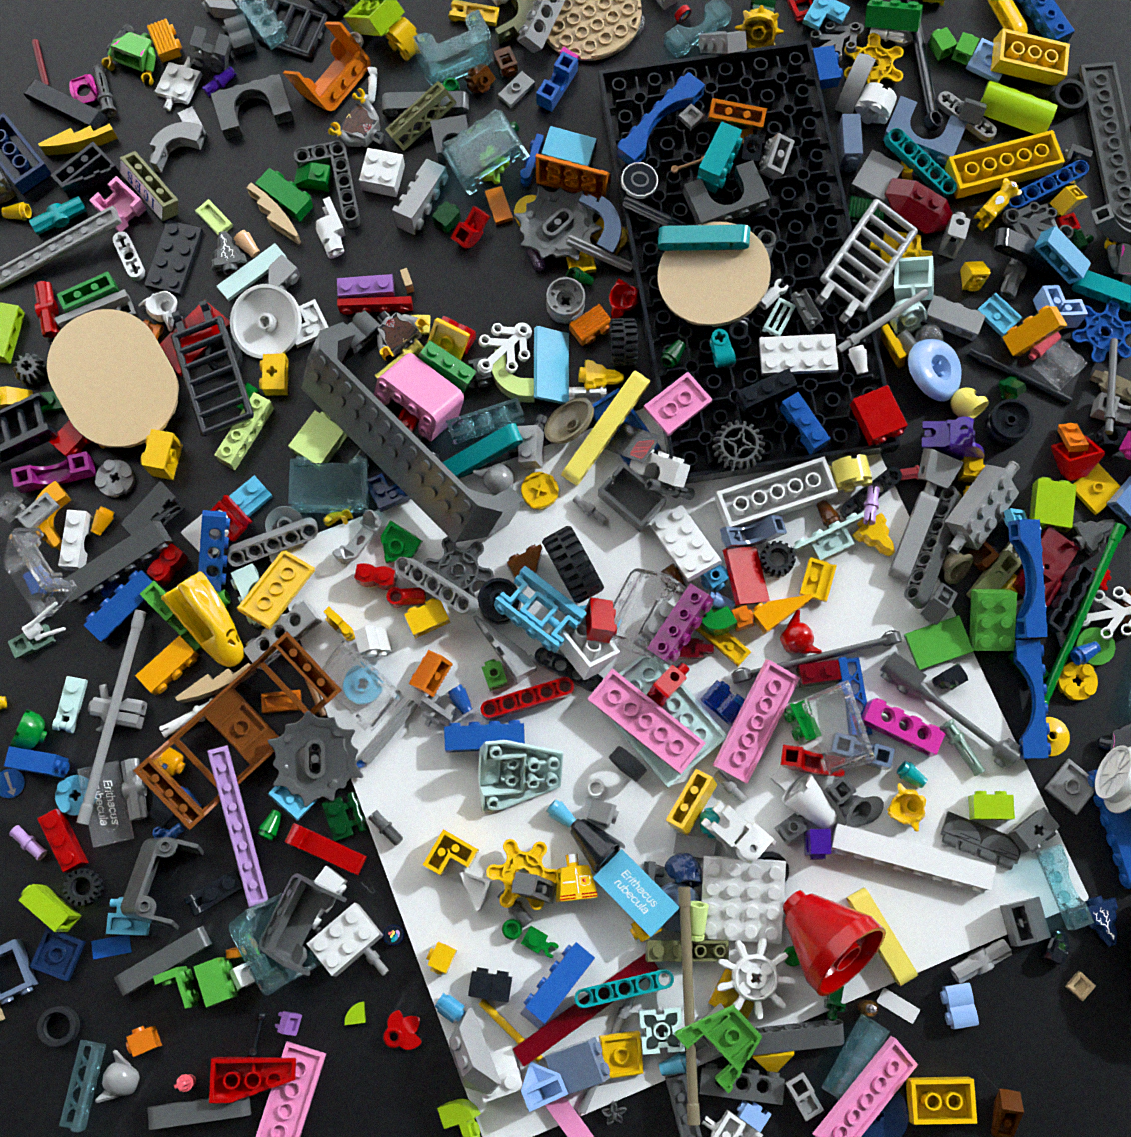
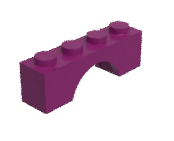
[11,452,96,493]

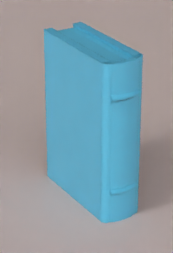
[541,126,597,166]

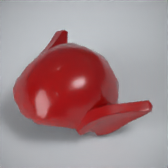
[609,278,639,319]
[780,610,822,654]

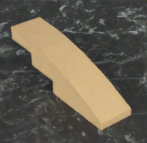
[247,183,301,244]
[175,663,257,703]

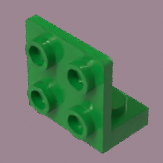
[783,699,822,745]

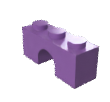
[337,274,395,299]

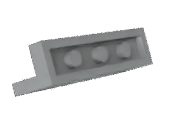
[55,289,137,329]

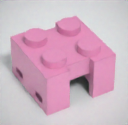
[89,176,147,232]

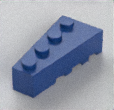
[520,942,595,1029]

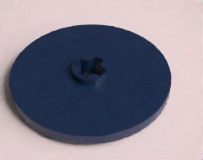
[861,1091,909,1137]

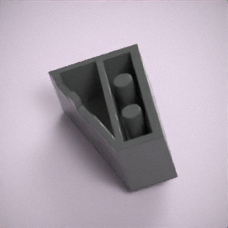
[122,481,185,535]

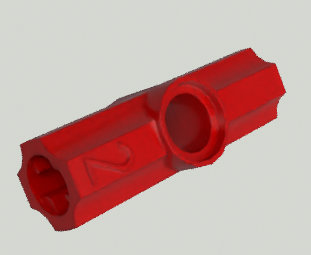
[34,281,59,338]

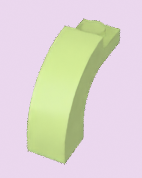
[491,347,535,402]

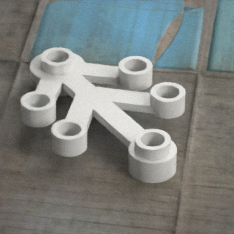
[477,323,532,376]
[1075,586,1131,640]

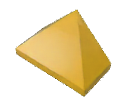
[751,1051,794,1072]

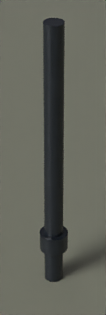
[968,348,1073,404]

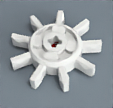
[716,938,795,1019]

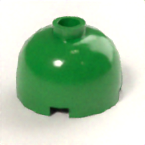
[10,709,47,750]

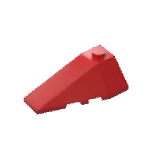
[209,1057,296,1103]

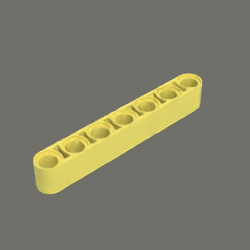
[561,370,651,486]

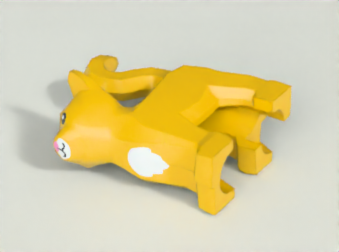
[974,178,1022,231]

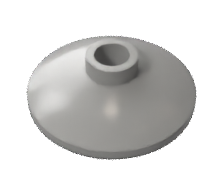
[265,506,303,541]

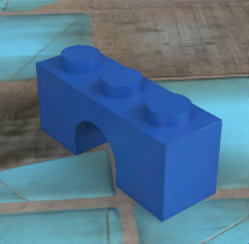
[536,51,578,112]
[779,392,830,455]

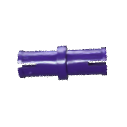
[202,66,237,97]

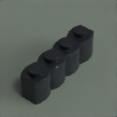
[1046,563,1095,635]

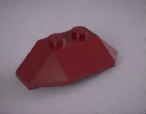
[884,178,953,234]

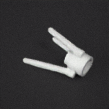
[22,602,65,641]

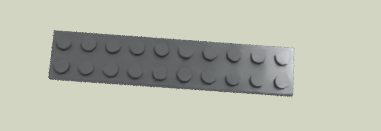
[1079,62,1131,220]

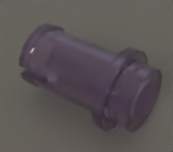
[527,249,546,271]

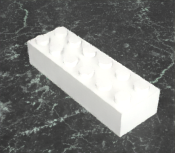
[714,456,838,527]

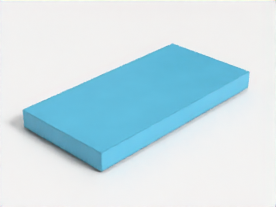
[534,326,569,404]

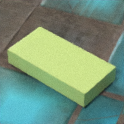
[195,199,233,236]

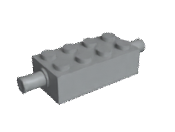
[945,461,1020,555]

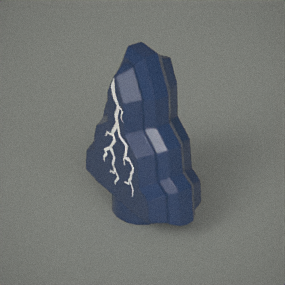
[1077,895,1118,946]

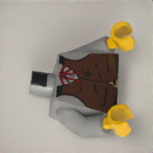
[328,88,385,147]
[377,311,430,361]

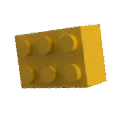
[906,1077,977,1125]

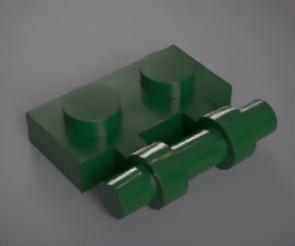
[322,792,367,842]

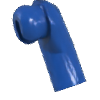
[152,823,184,838]

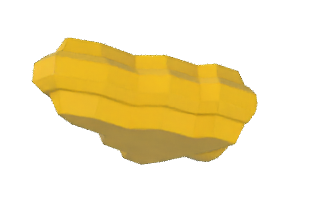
[578,360,624,391]
[852,512,895,557]

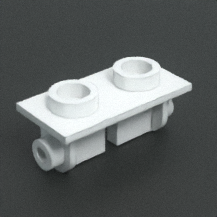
[569,386,606,404]

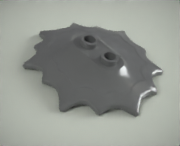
[514,186,602,261]
[267,711,364,807]

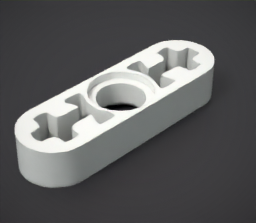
[113,232,146,281]

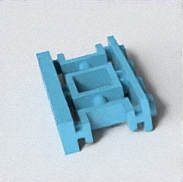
[494,566,587,653]

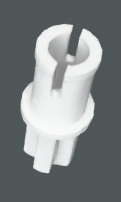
[870,27,906,43]

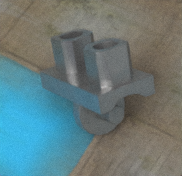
[419,693,456,727]

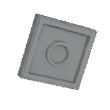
[1044,759,1095,815]

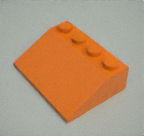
[535,153,612,200]

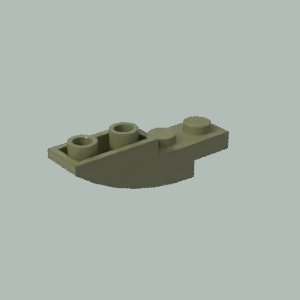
[966,541,1022,599]
[645,940,729,962]

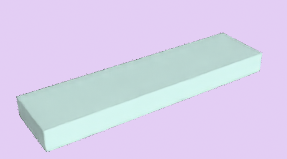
[217,243,287,301]

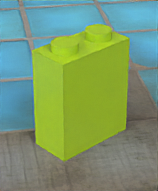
[1029,477,1076,533]
[19,884,81,932]

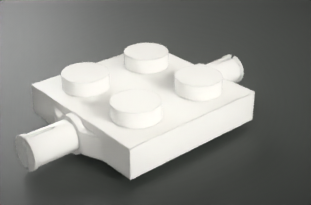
[154,56,202,111]

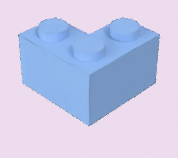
[1033,285,1088,328]

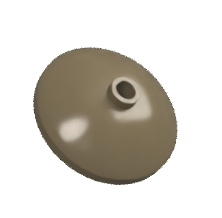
[544,398,594,444]

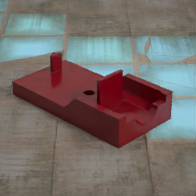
[1011,526,1079,608]

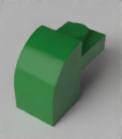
[700,606,737,636]

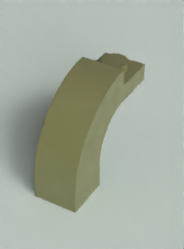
[495,0,534,44]

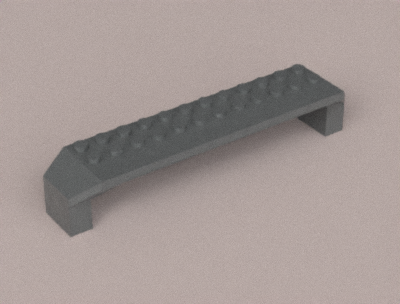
[301,322,524,543]

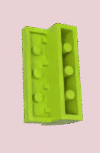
[980,81,1058,134]

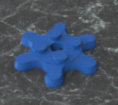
[1072,301,1131,363]

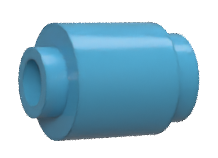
[434,993,465,1023]

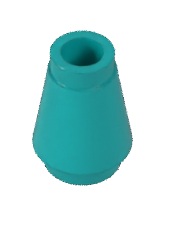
[896,761,928,788]

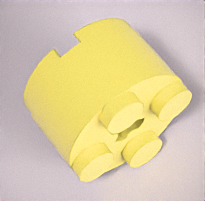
[829,454,872,493]

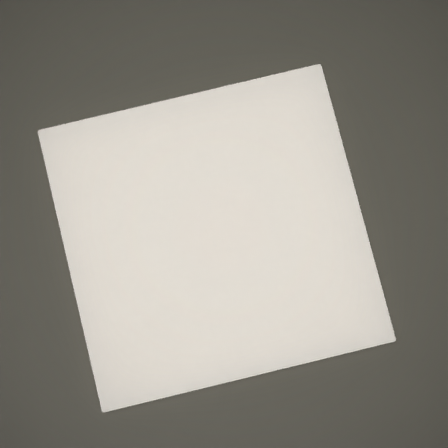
[269,408,1088,1137]

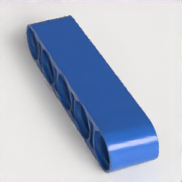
[1004,160,1089,211]

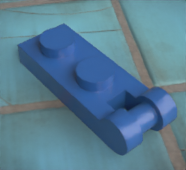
[520,134,544,187]

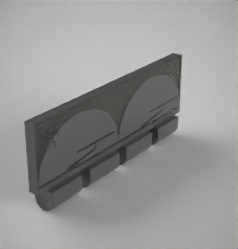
[940,811,1021,870]

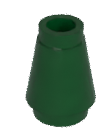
[566,267,594,287]
[660,340,686,368]

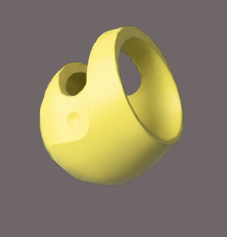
[950,387,989,419]

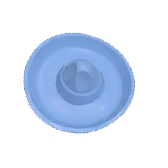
[908,339,961,402]

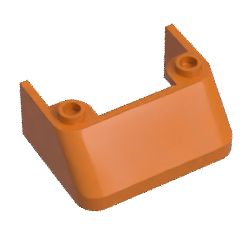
[283,22,371,111]

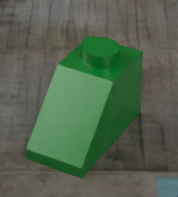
[294,163,333,192]

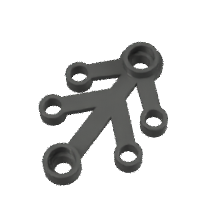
[811,21,864,61]
[1002,202,1074,241]

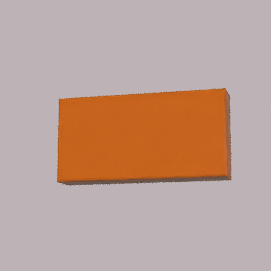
[485,186,513,225]
[261,690,302,714]

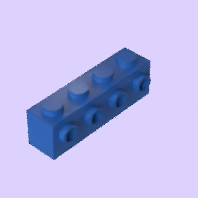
[1017,0,1075,43]
[84,570,153,642]
[444,720,525,753]

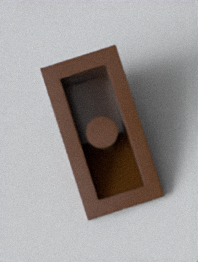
[991,1088,1024,1137]

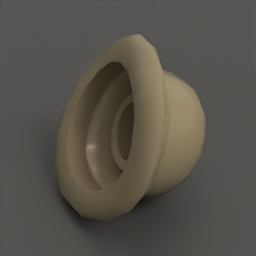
[942,552,973,584]

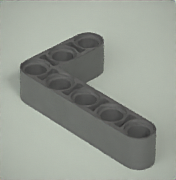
[294,141,361,228]

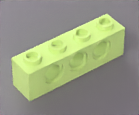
[214,392,274,470]

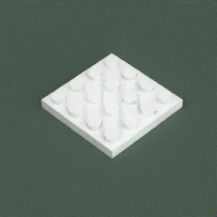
[701,856,786,944]

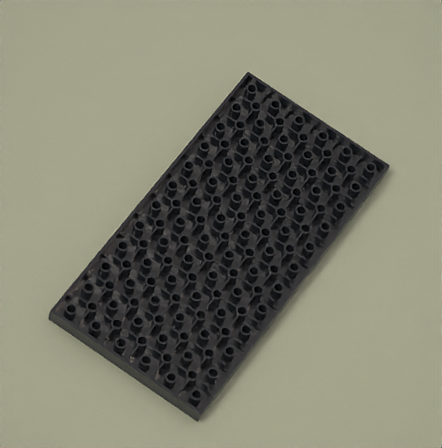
[598,40,900,484]

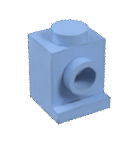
[737,1100,772,1132]

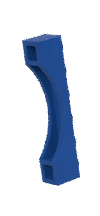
[617,72,705,165]
[1008,519,1048,638]
[1013,639,1051,760]

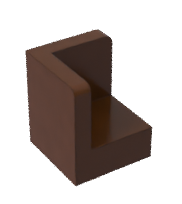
[968,541,1000,572]

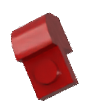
[451,206,490,248]

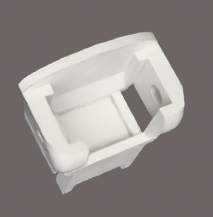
[701,802,777,864]

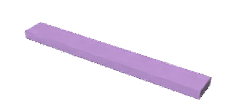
[207,745,269,907]

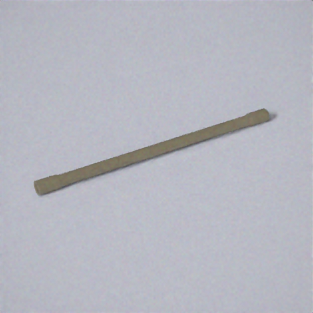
[678,887,700,1126]

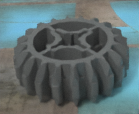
[712,420,765,472]

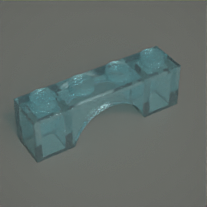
[663,0,732,59]
[1035,844,1094,930]

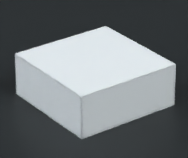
[770,766,799,792]

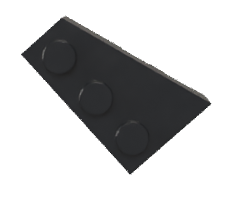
[51,142,122,197]

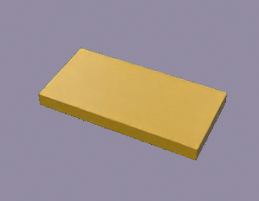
[237,550,315,630]

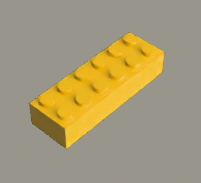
[945,130,1065,199]

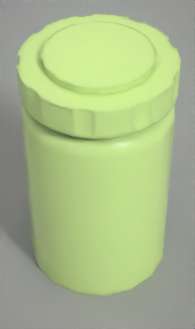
[690,901,709,942]

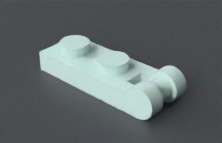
[52,676,88,733]

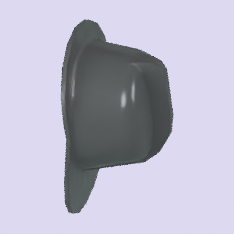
[839,795,884,827]

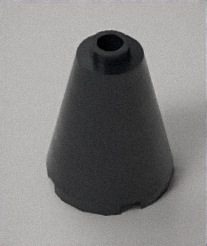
[570,819,625,874]

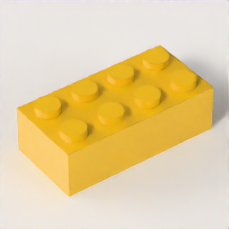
[991,28,1070,86]

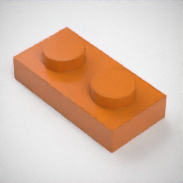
[1057,423,1089,452]

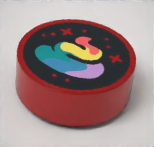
[674,5,692,23]

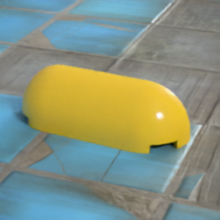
[987,0,1028,34]

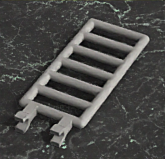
[815,199,918,324]

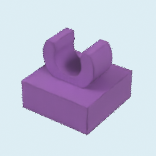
[275,1011,302,1036]

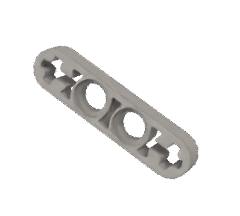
[936,91,997,142]

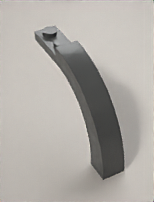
[1091,203,1131,245]

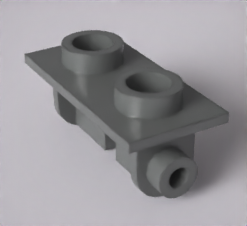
[791,289,823,331]

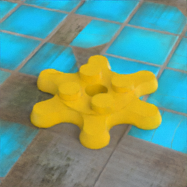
[844,33,904,84]
[486,839,557,910]

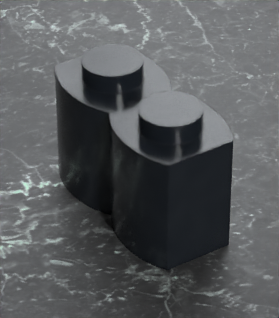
[468,967,512,1002]

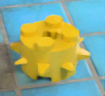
[735,5,784,49]

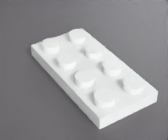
[759,334,838,376]
[649,505,722,582]

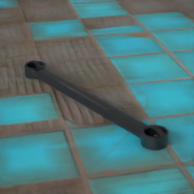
[904,0,944,131]

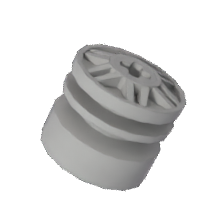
[546,277,585,324]

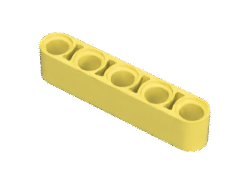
[846,887,918,987]

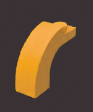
[34,481,71,551]

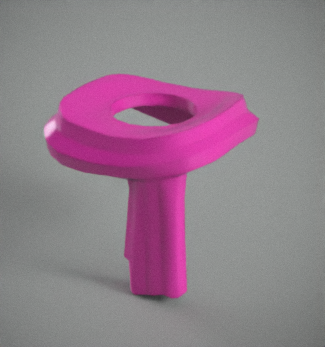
[69,74,98,104]

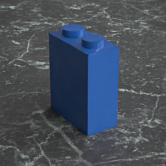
[4,746,69,778]

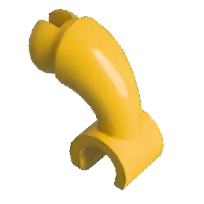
[900,161,913,180]
[323,509,353,526]

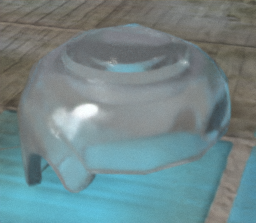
[914,324,943,342]

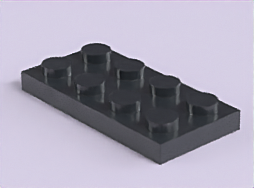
[145,220,203,296]

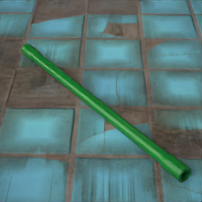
[1044,523,1127,705]

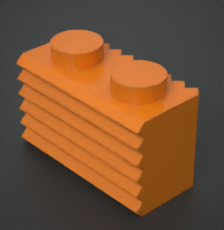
[569,304,611,346]
[408,650,453,697]

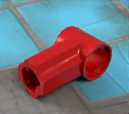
[386,587,426,608]

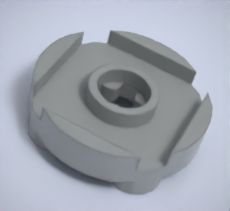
[95,459,135,498]

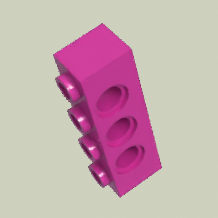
[859,698,945,757]

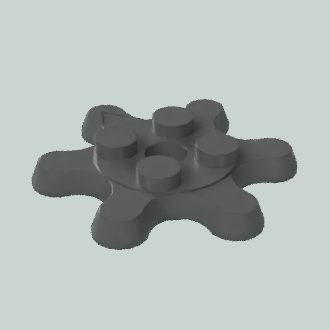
[423,537,494,604]

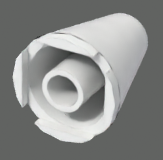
[782,774,837,829]

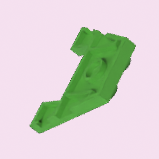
[674,1004,762,1094]

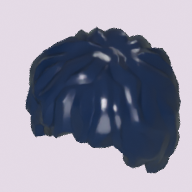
[664,853,702,889]

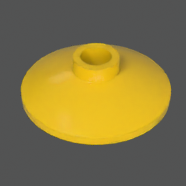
[1046,717,1070,756]

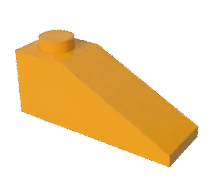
[752,594,813,634]

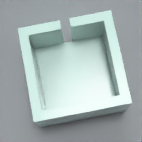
[894,256,934,302]

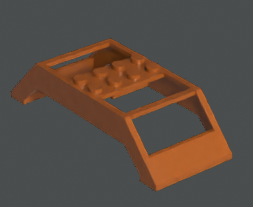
[133,631,342,830]

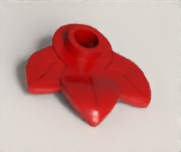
[383,1010,422,1050]

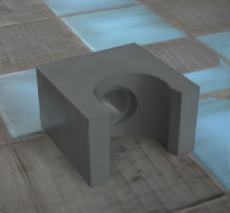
[430,114,474,164]

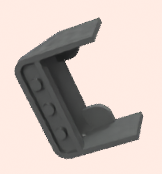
[120,837,204,930]
[258,873,347,976]

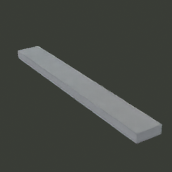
[0,205,122,289]

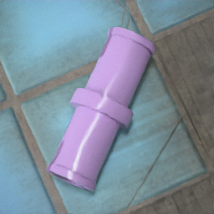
[863,486,880,525]
[9,825,47,861]

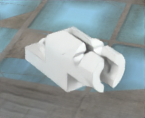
[316,197,346,259]

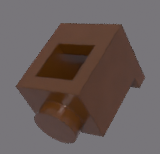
[493,46,518,77]

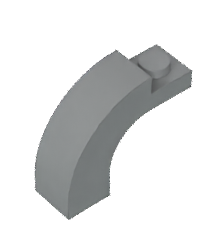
[835,53,876,114]
[150,122,207,173]

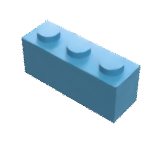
[1034,225,1091,284]

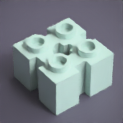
[638,1006,685,1055]

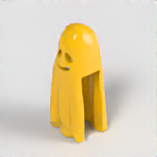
[161,571,244,667]

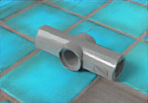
[121,758,148,821]
[950,939,1013,984]

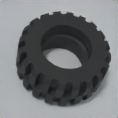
[542,526,604,603]

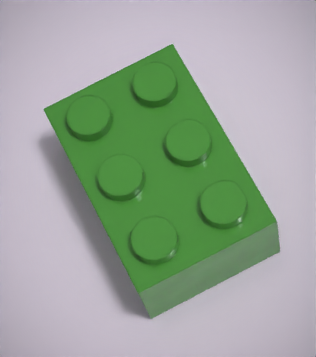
[969,589,1017,651]

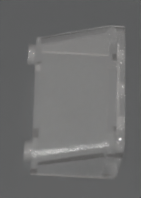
[3,528,78,617]
[322,640,404,731]
[802,680,876,775]

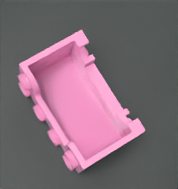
[374,353,464,441]

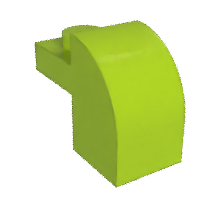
[437,1099,481,1137]

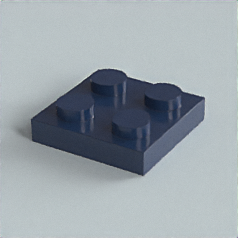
[30,928,86,981]

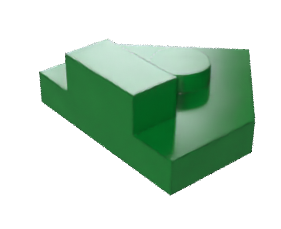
[380,520,423,563]

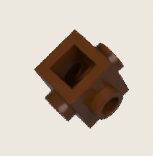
[464,64,496,93]

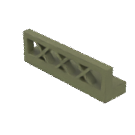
[385,81,457,151]

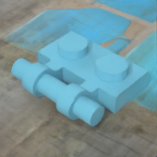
[106,897,150,936]

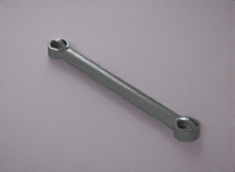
[731,630,903,684]

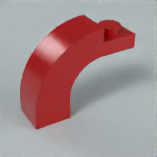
[780,745,847,777]

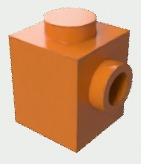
[126,1026,162,1057]

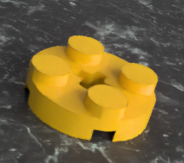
[1057,662,1098,701]

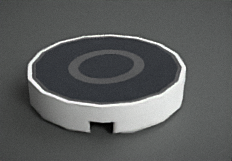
[621,162,658,199]

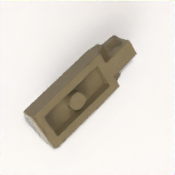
[1089,370,1131,403]

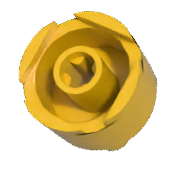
[385,16,426,61]

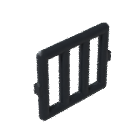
[256,0,329,59]

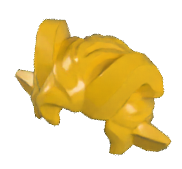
[887,783,926,832]

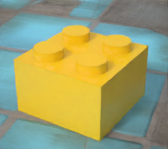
[140,429,183,480]

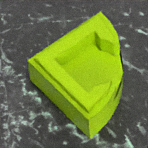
[345,1001,366,1025]

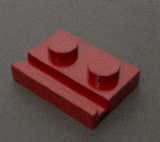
[210,495,252,541]

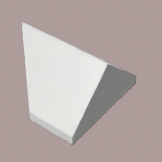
[459,872,491,911]

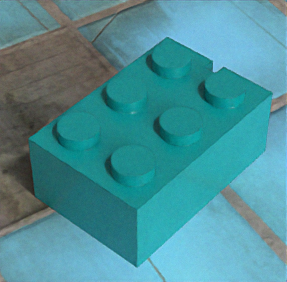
[697,122,743,194]

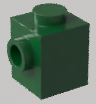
[432,201,461,234]

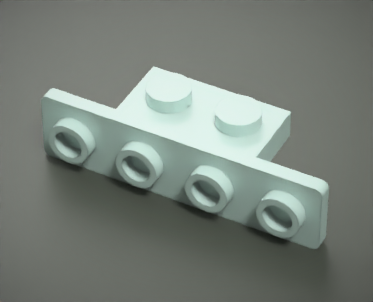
[792,513,864,560]

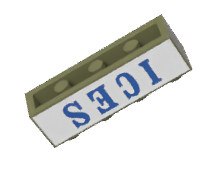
[120,151,178,221]

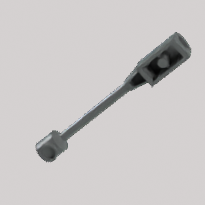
[880,651,1022,768]

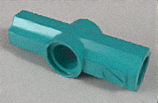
[29,196,87,235]

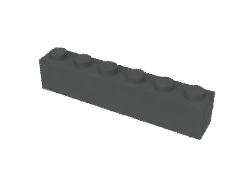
[58,521,172,604]

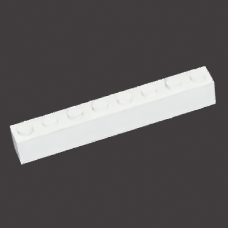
[831,823,996,893]

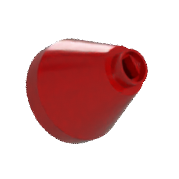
[782,890,886,996]

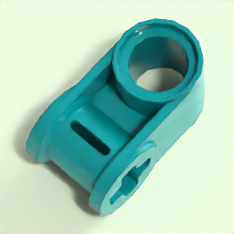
[710,329,736,368]

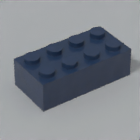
[0,113,52,194]

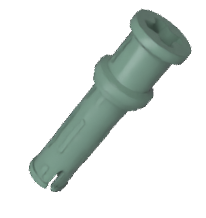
[939,718,986,776]

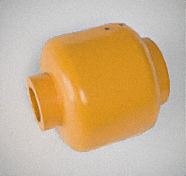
[155,747,185,776]

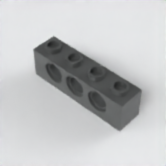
[698,1063,785,1105]

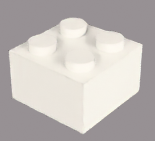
[359,148,405,197]

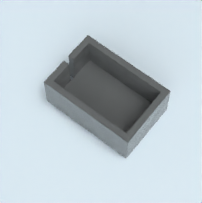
[598,462,667,532]

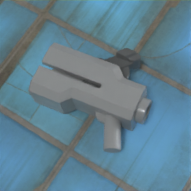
[88,684,147,733]

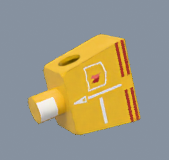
[555,854,598,902]

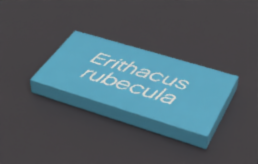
[593,849,680,938]

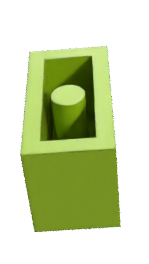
[968,791,1015,820]

